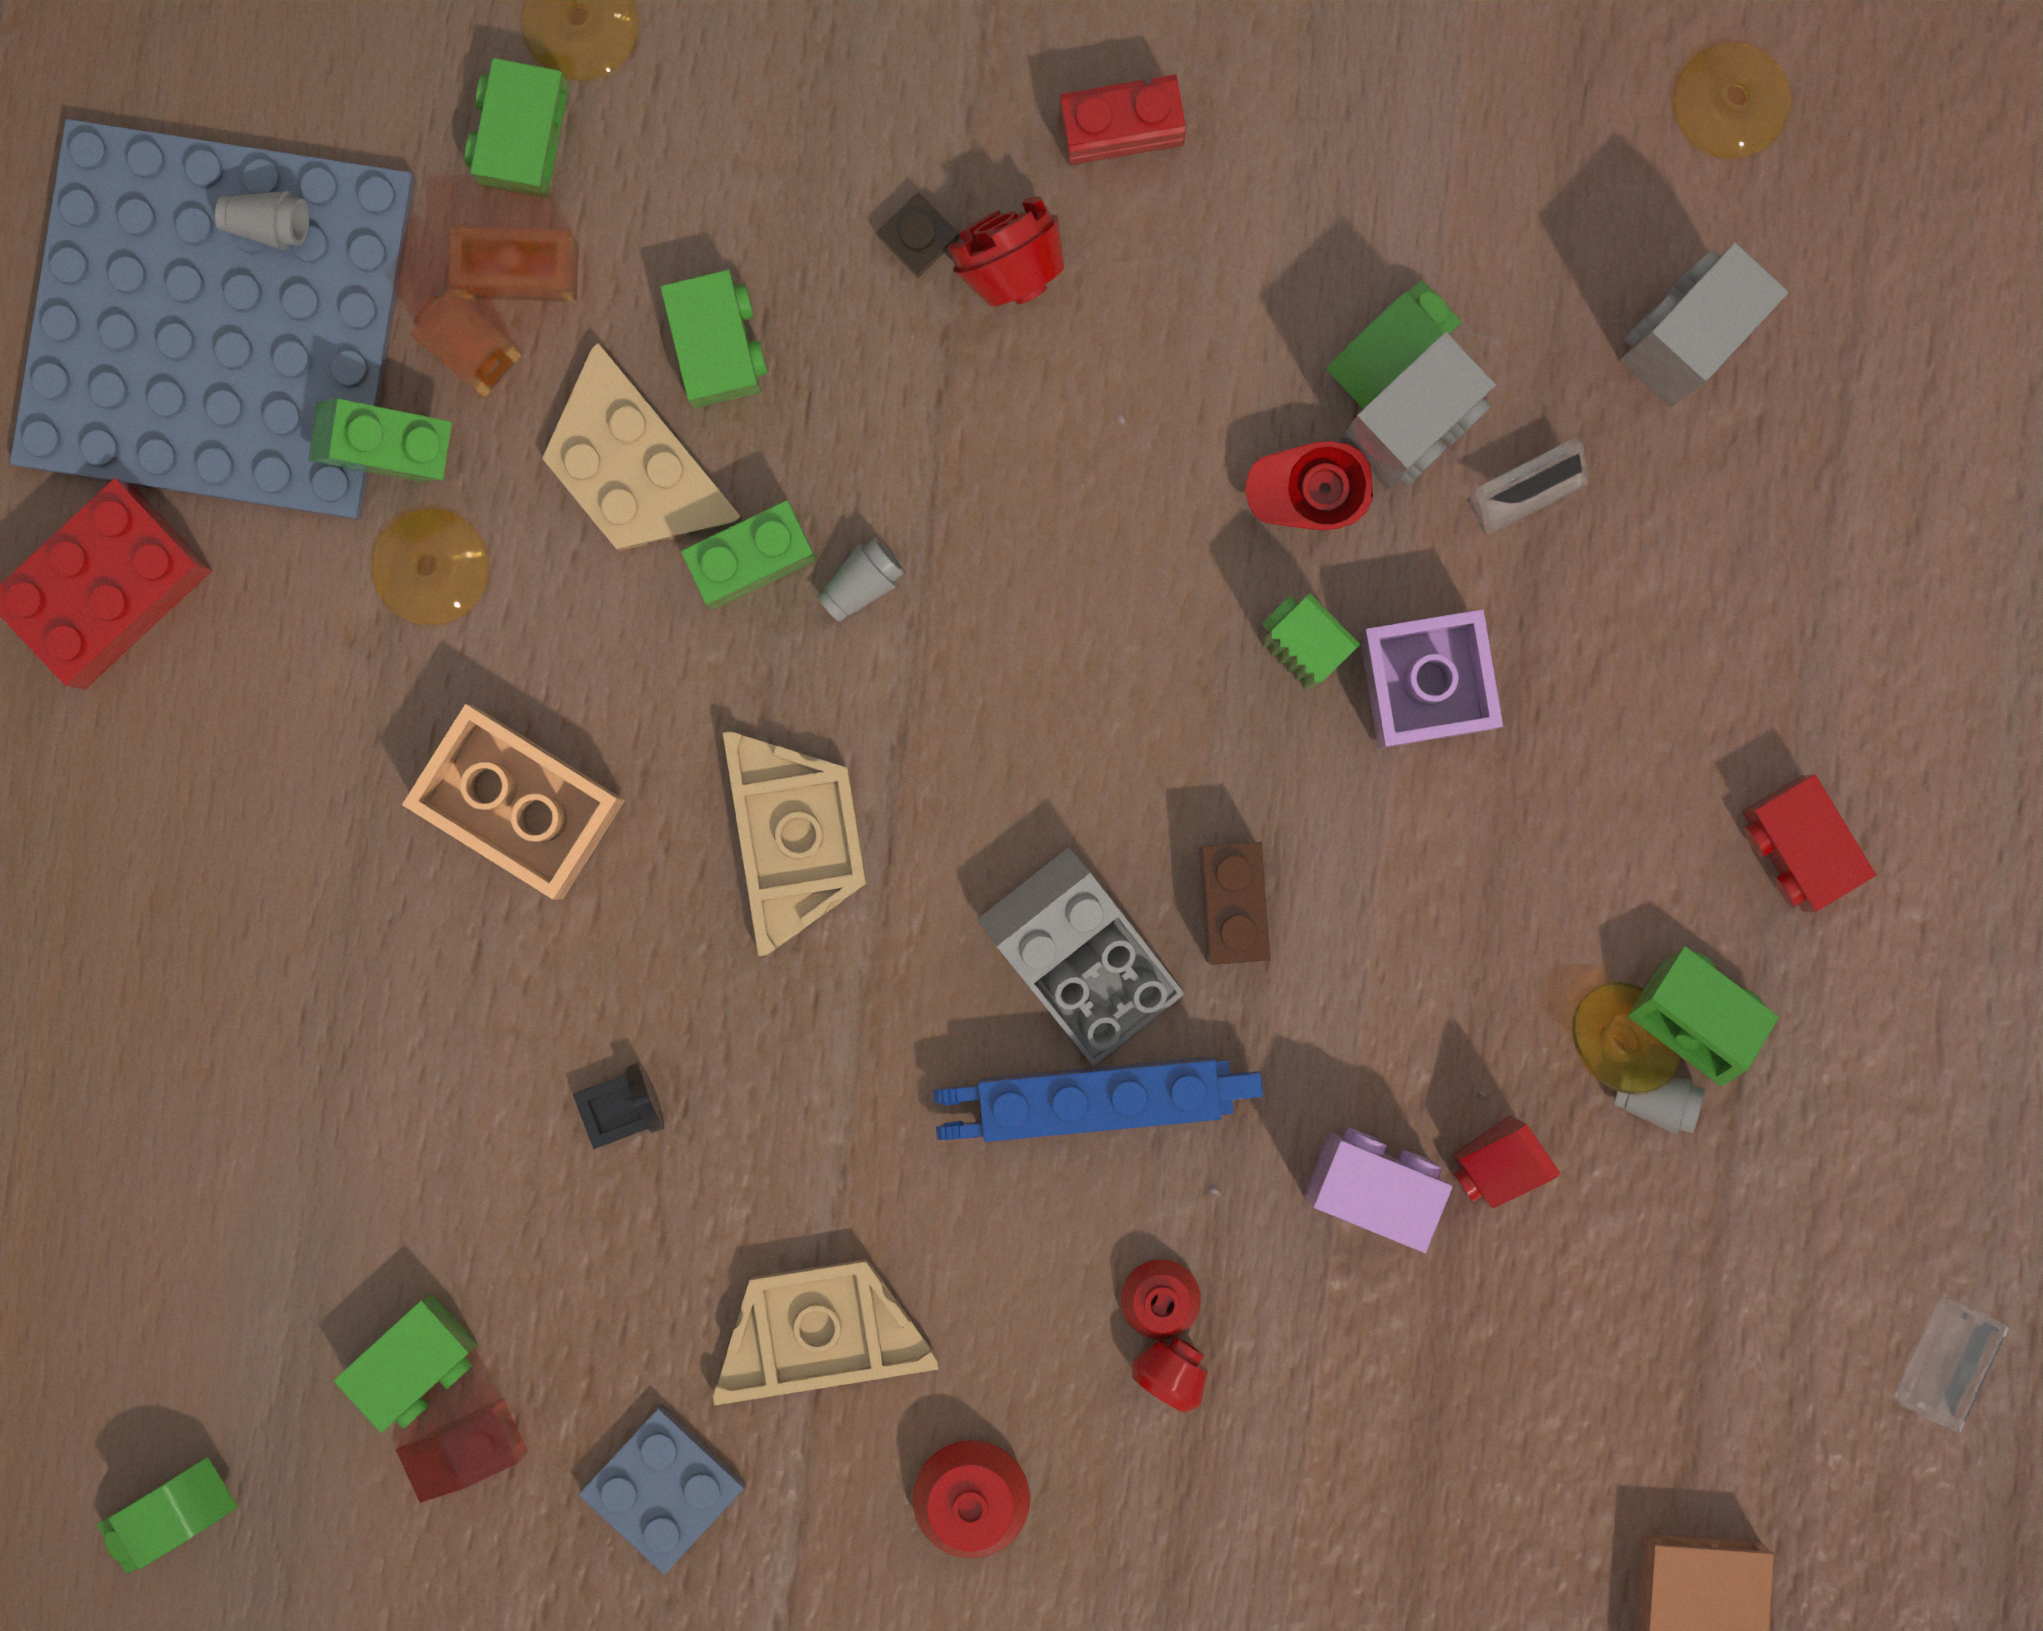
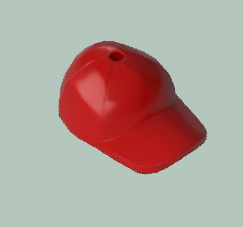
[1246,441,1373,531]

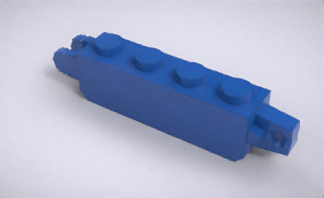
[932,1057,1263,1142]

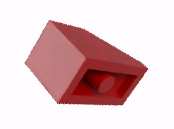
[1452,1115,1561,1209]

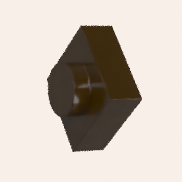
[876,192,959,278]

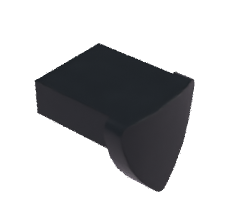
[573,1062,664,1150]

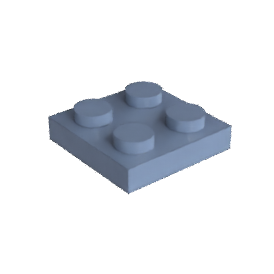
[578,1405,746,1575]

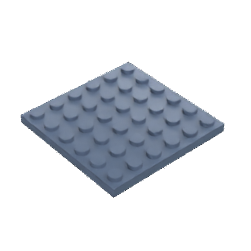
[10,119,416,521]

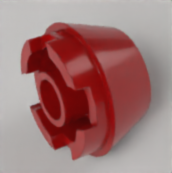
[947,197,1065,306]
[913,1440,1030,1558]

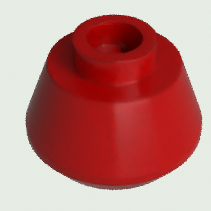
[1121,1259,1201,1340]
[1131,1336,1208,1413]

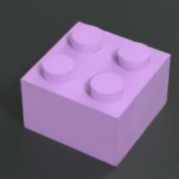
[1359,609,1503,749]
[1304,1127,1453,1253]

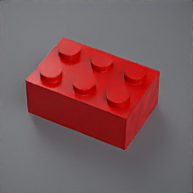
[0,478,213,690]

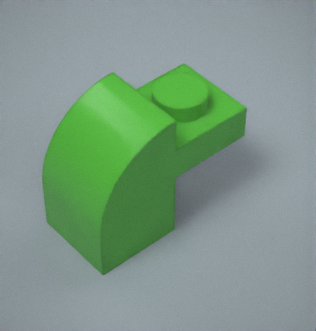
[1326,280,1462,409]
[96,1457,238,1575]

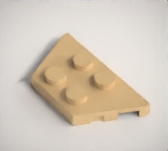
[542,343,743,551]
[723,732,867,956]
[713,1259,939,1406]

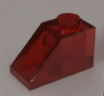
[395,1398,528,1503]

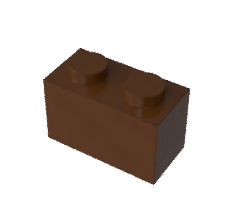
[1199,842,1270,965]

